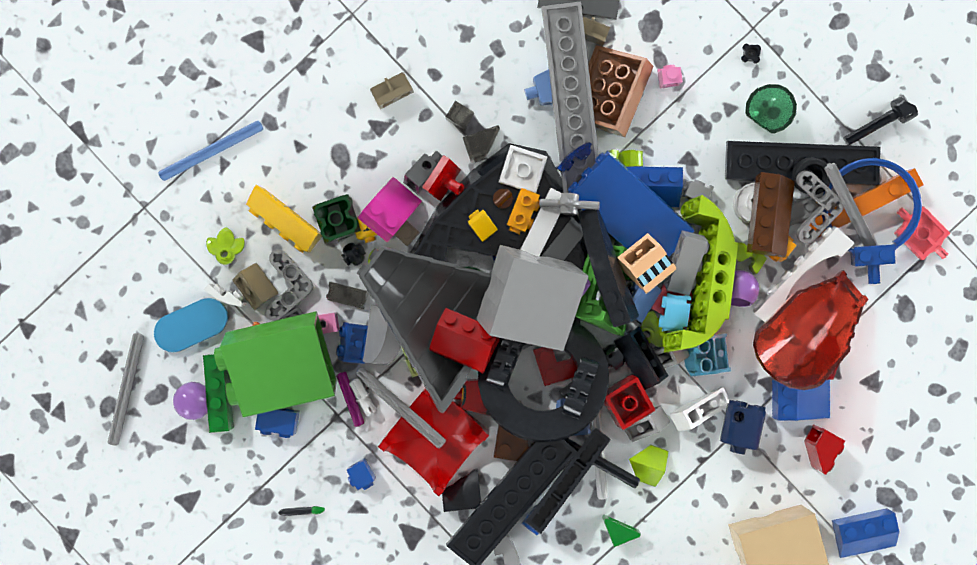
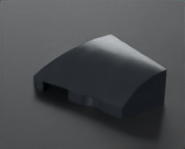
[442,469,481,512]

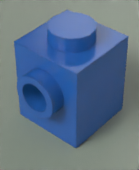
[346,458,376,490]

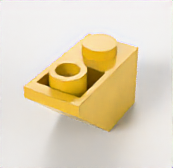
[468,209,498,242]

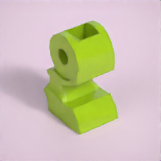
[609,149,643,167]
[736,242,767,275]

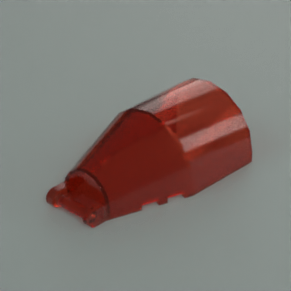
[753,270,869,390]

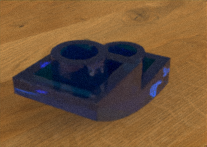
[556,142,592,173]

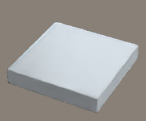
[499,145,547,193]

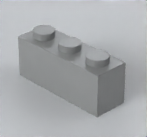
[664,230,709,296]

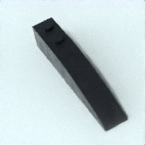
[579,209,639,327]
[524,428,611,534]

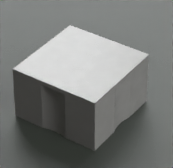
[476,245,588,351]

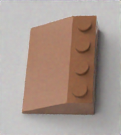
[588,45,654,137]

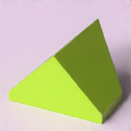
[629,444,669,487]

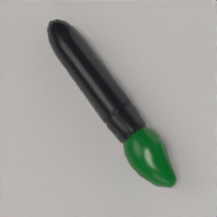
[278,506,325,516]

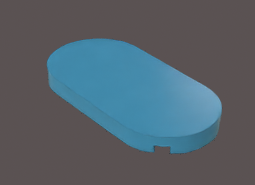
[154,298,229,352]

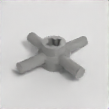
[539,193,600,215]

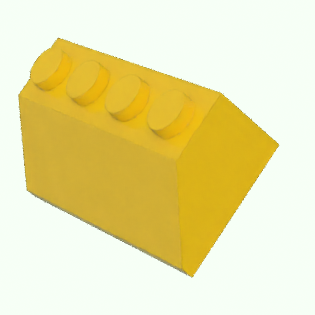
[246,185,322,253]

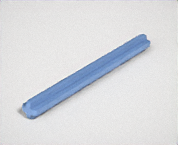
[158,121,263,181]

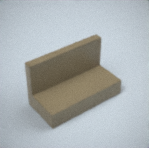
[232,263,279,311]

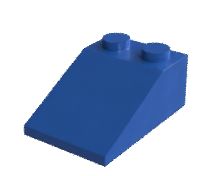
[772,380,830,421]

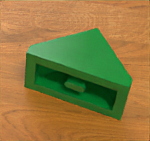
[602,515,641,547]

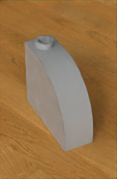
[363,305,401,365]

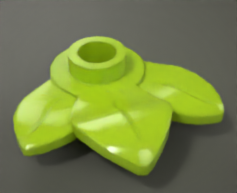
[206,227,245,265]
[640,311,668,347]

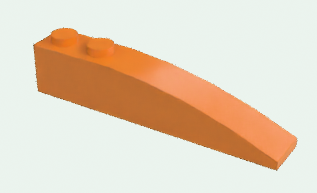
[809,168,924,239]

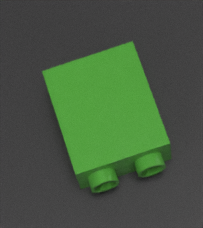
[214,311,337,417]

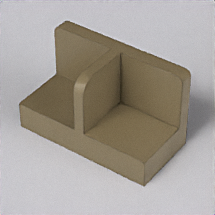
[583,17,610,47]
[370,72,414,110]

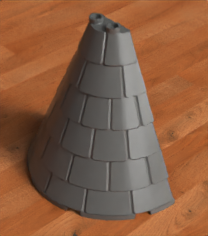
[357,246,492,413]

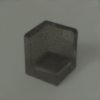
[445,100,474,131]

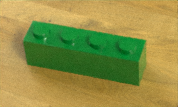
[203,354,234,433]

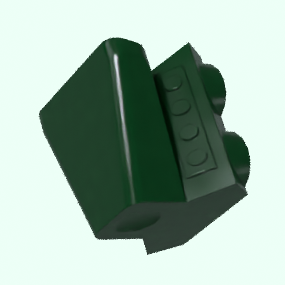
[312,194,361,243]

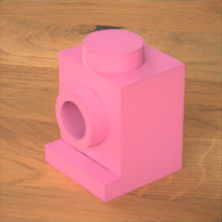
[657,65,683,89]
[318,312,340,334]

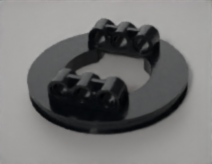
[478,320,609,443]

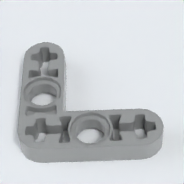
[796,171,844,244]
[266,250,313,321]

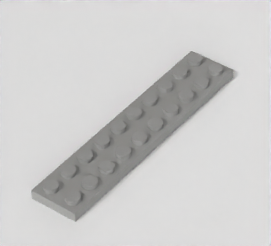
[541,1,598,193]

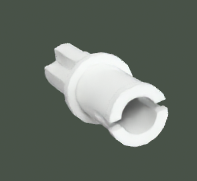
[349,378,377,416]

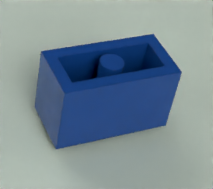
[255,408,300,438]

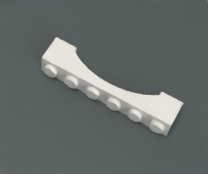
[753,226,854,328]

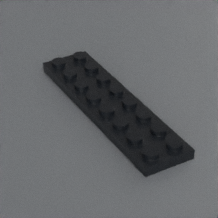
[725,141,881,186]
[446,440,577,565]

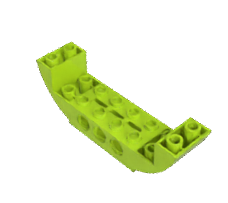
[663,195,738,353]

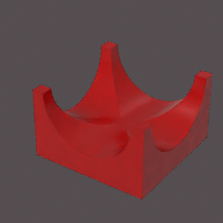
[378,388,489,496]

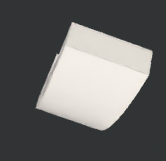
[203,283,246,306]

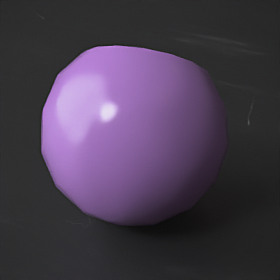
[731,270,760,307]
[173,382,208,420]

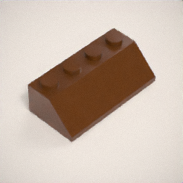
[747,172,795,258]

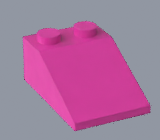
[358,177,422,243]

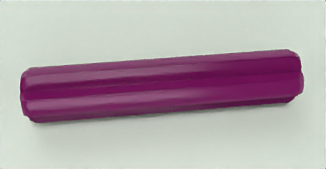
[336,372,365,427]

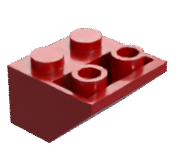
[804,424,845,475]

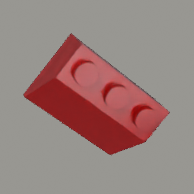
[429,308,499,373]

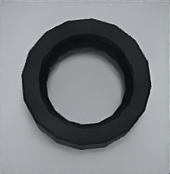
[792,157,831,195]

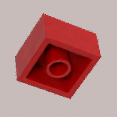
[604,374,655,430]

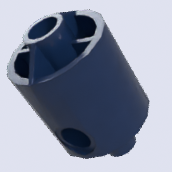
[720,400,766,455]

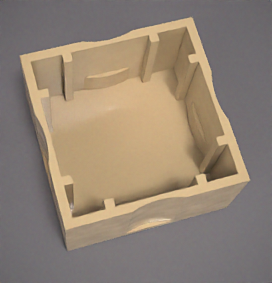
[728,504,829,565]

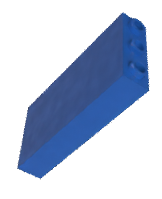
[568,150,695,257]

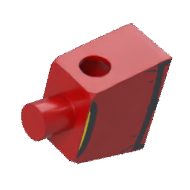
[454,379,490,416]

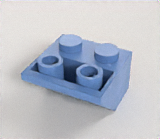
[630,282,662,323]

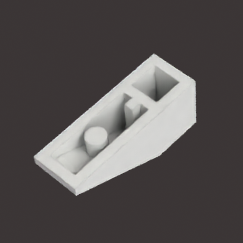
[670,387,729,431]

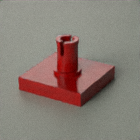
[422,155,464,201]

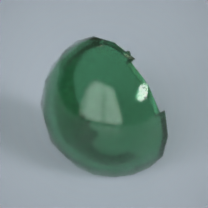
[745,84,797,134]

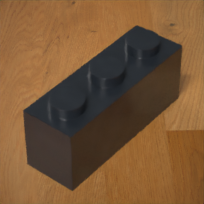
[614,326,669,390]

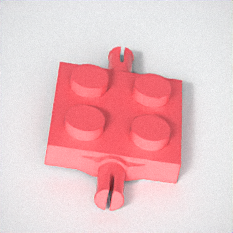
[894,206,950,260]

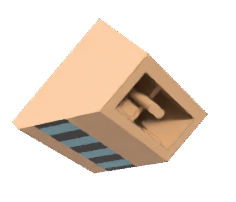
[617,233,676,294]

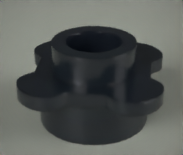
[741,43,761,64]

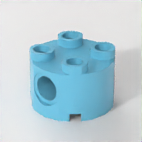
[658,293,691,331]

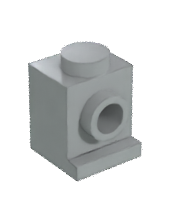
[682,180,714,200]

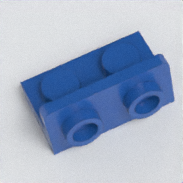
[336,322,368,364]

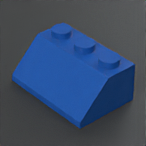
[627,167,683,208]
[831,508,900,558]

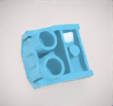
[684,333,731,376]

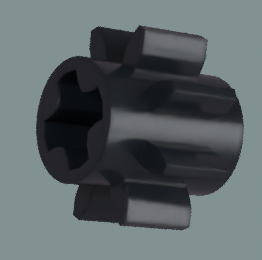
[341,242,366,266]

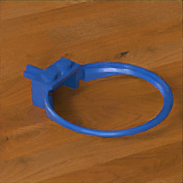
[822,158,922,284]

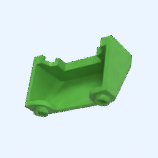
[575,245,633,336]

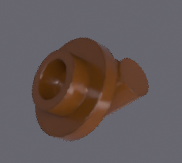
[493,189,513,209]

